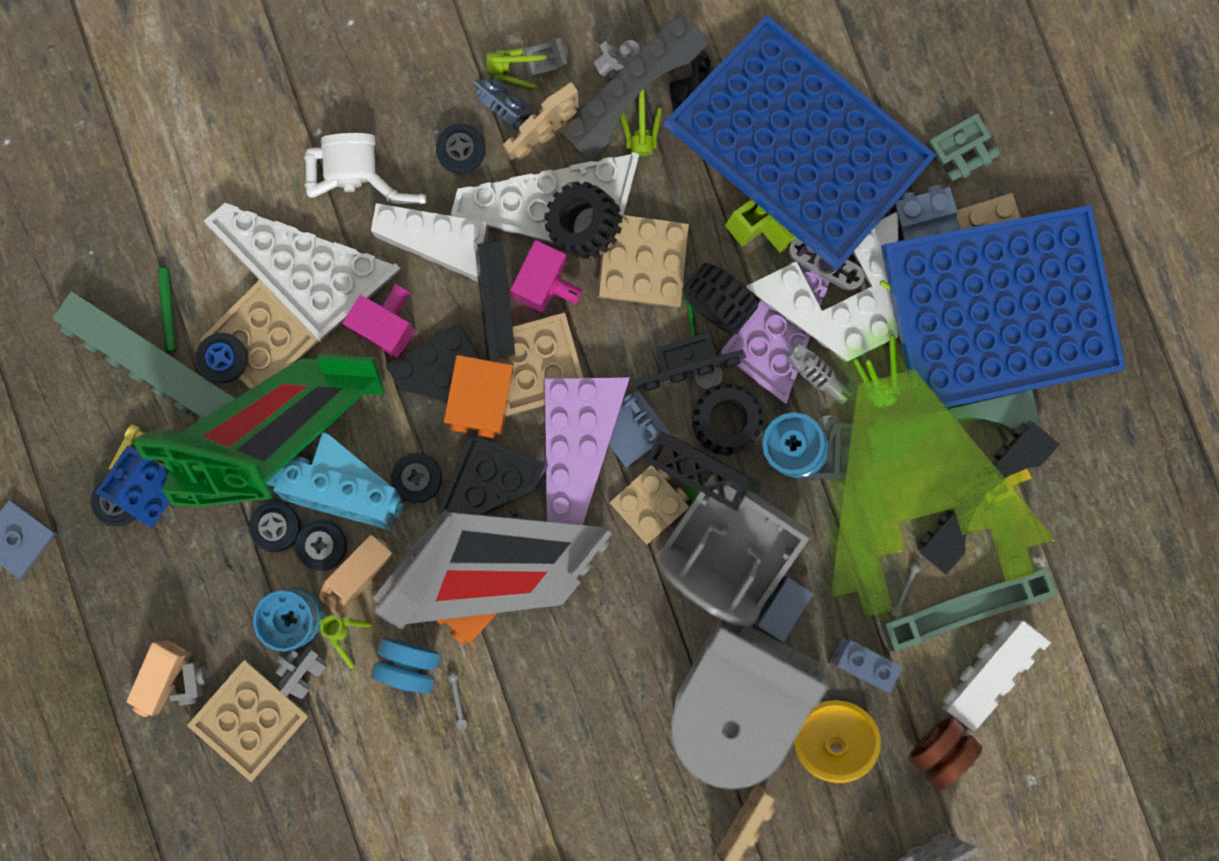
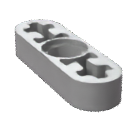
[788,238,864,291]

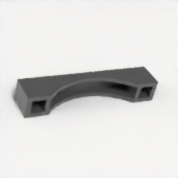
[560,12,708,162]

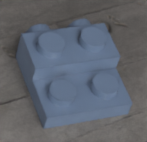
[894,185,961,240]

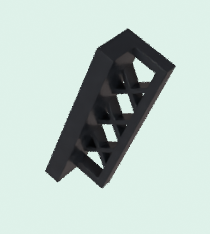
[474,242,515,358]
[646,431,762,511]

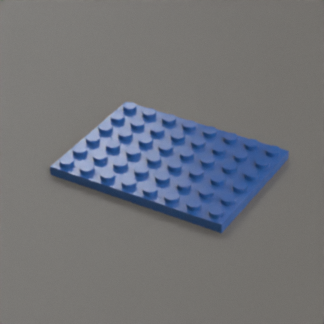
[663,15,936,271]
[881,205,1126,414]

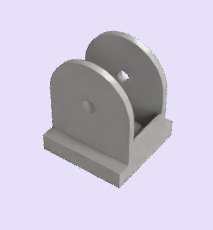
[672,616,827,789]

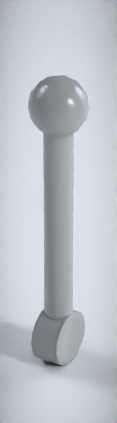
[890,562,921,617]
[447,671,468,730]

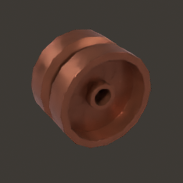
[908,716,983,791]

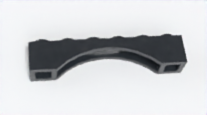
[918,421,1060,575]

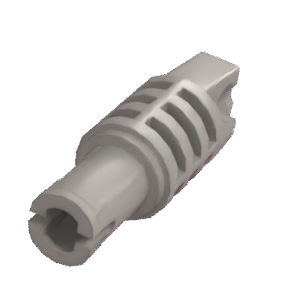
[785,344,852,405]

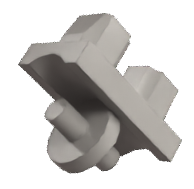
[593,40,642,79]
[275,643,327,699]

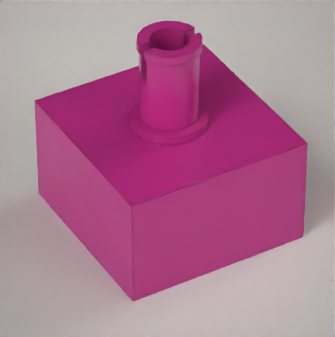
[510,240,584,314]
[342,284,416,358]

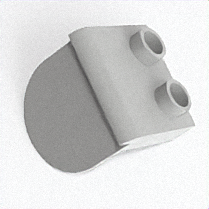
[656,473,811,626]

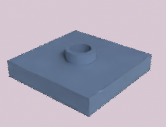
[0,500,57,579]

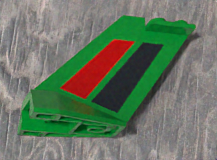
[133,354,385,507]

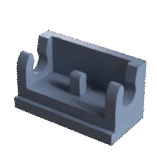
[754,576,813,642]

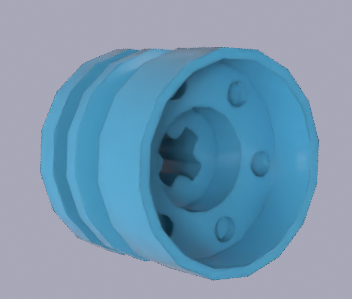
[253,587,324,652]

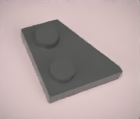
[808,423,865,481]

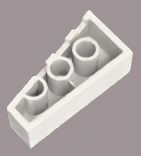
[371,203,489,282]
[941,619,1051,732]

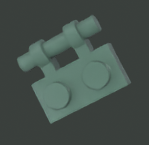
[928,113,1000,182]

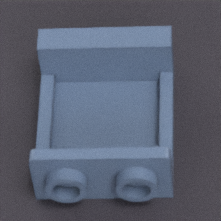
[828,637,902,694]

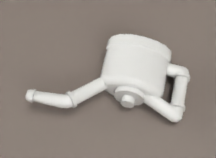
[304,133,427,204]

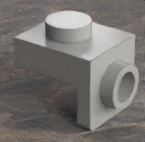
[522,38,569,77]
[169,662,207,706]

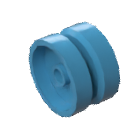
[762,412,829,479]
[370,638,442,694]

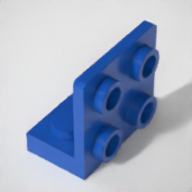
[95,445,170,527]

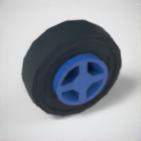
[196,333,248,384]

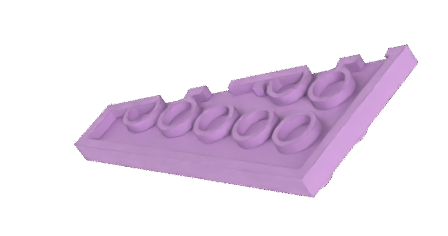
[719,245,833,405]
[545,377,630,525]

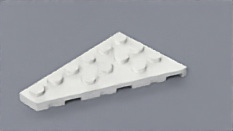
[450,153,639,256]
[204,203,400,342]

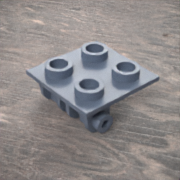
[472,78,533,129]
[609,390,671,468]

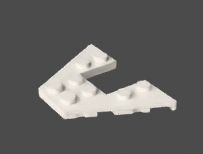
[746,212,898,363]

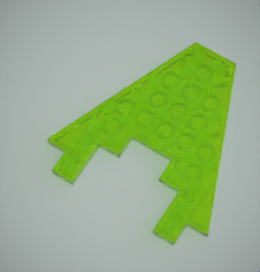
[831,369,1053,618]

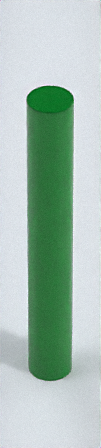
[157,268,177,352]

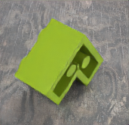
[725,199,797,253]

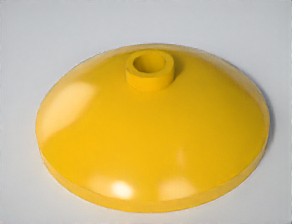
[794,700,881,783]

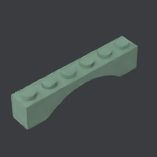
[864,390,1040,463]
[880,568,1057,652]

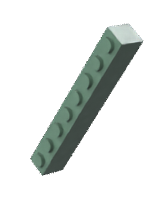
[52,291,236,422]

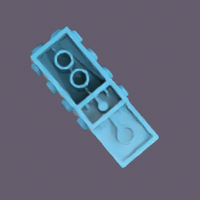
[267,432,404,531]

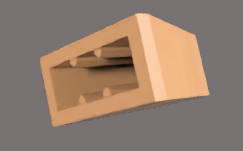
[318,535,392,617]
[127,640,193,717]

